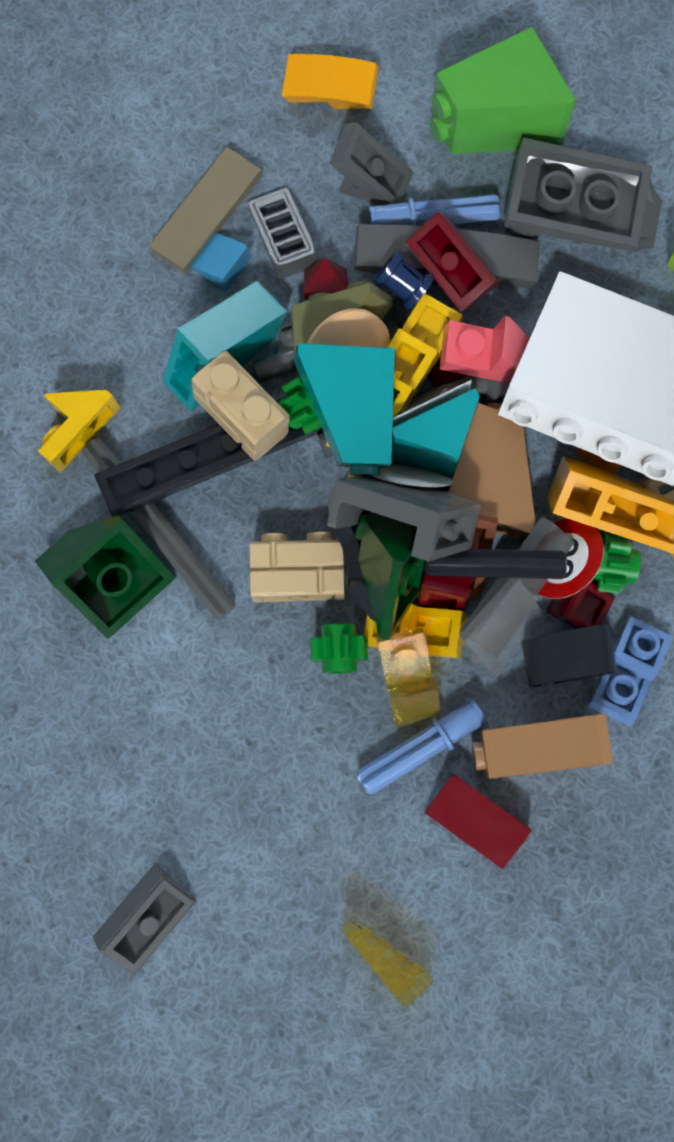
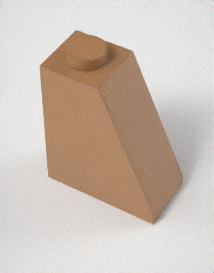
[448,403,536,541]
[472,713,614,779]

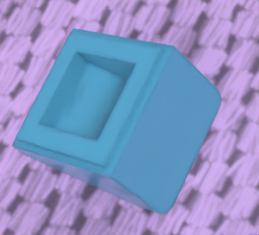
[190,233,251,292]

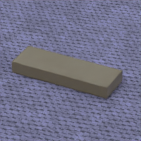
[149,147,262,275]

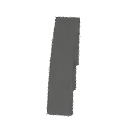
[353,224,540,289]

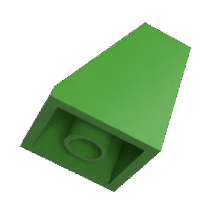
[429,27,576,154]

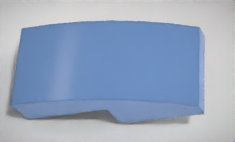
[587,616,673,727]

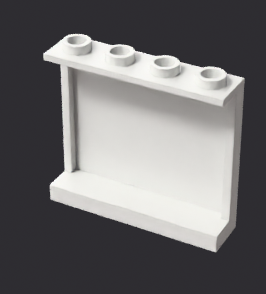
[498,271,674,486]

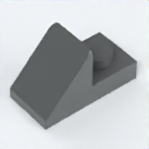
[329,122,413,205]

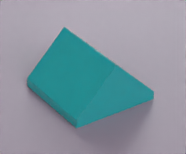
[392,388,480,479]

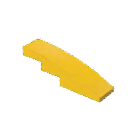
[325,293,463,448]

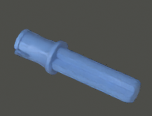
[369,194,500,226]
[356,697,488,794]

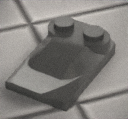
[504,138,662,252]

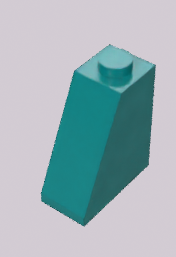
[162,281,287,412]
[294,343,395,476]

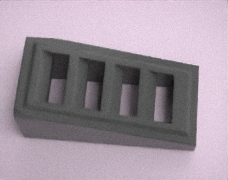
[247,187,318,281]

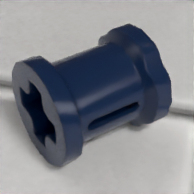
[373,249,434,310]

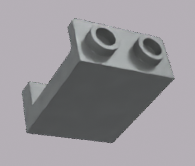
[327,475,482,562]

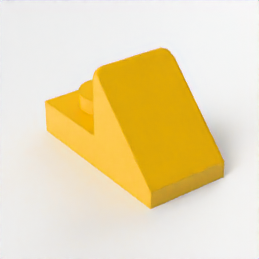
[38,390,121,473]

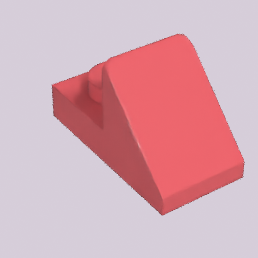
[440,316,530,384]

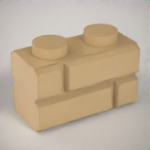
[191,351,289,461]
[250,532,345,602]

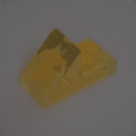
[376,628,440,727]

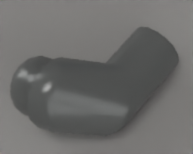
[252,322,296,382]

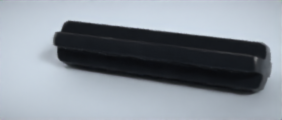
[424,549,567,579]

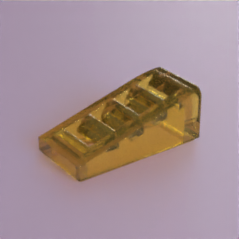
[342,918,434,1007]

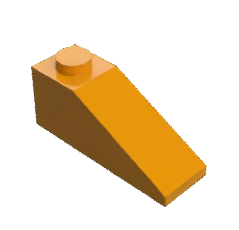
[546,456,674,554]

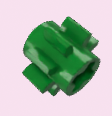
[279,376,321,434]
[593,534,641,594]
[310,624,368,674]

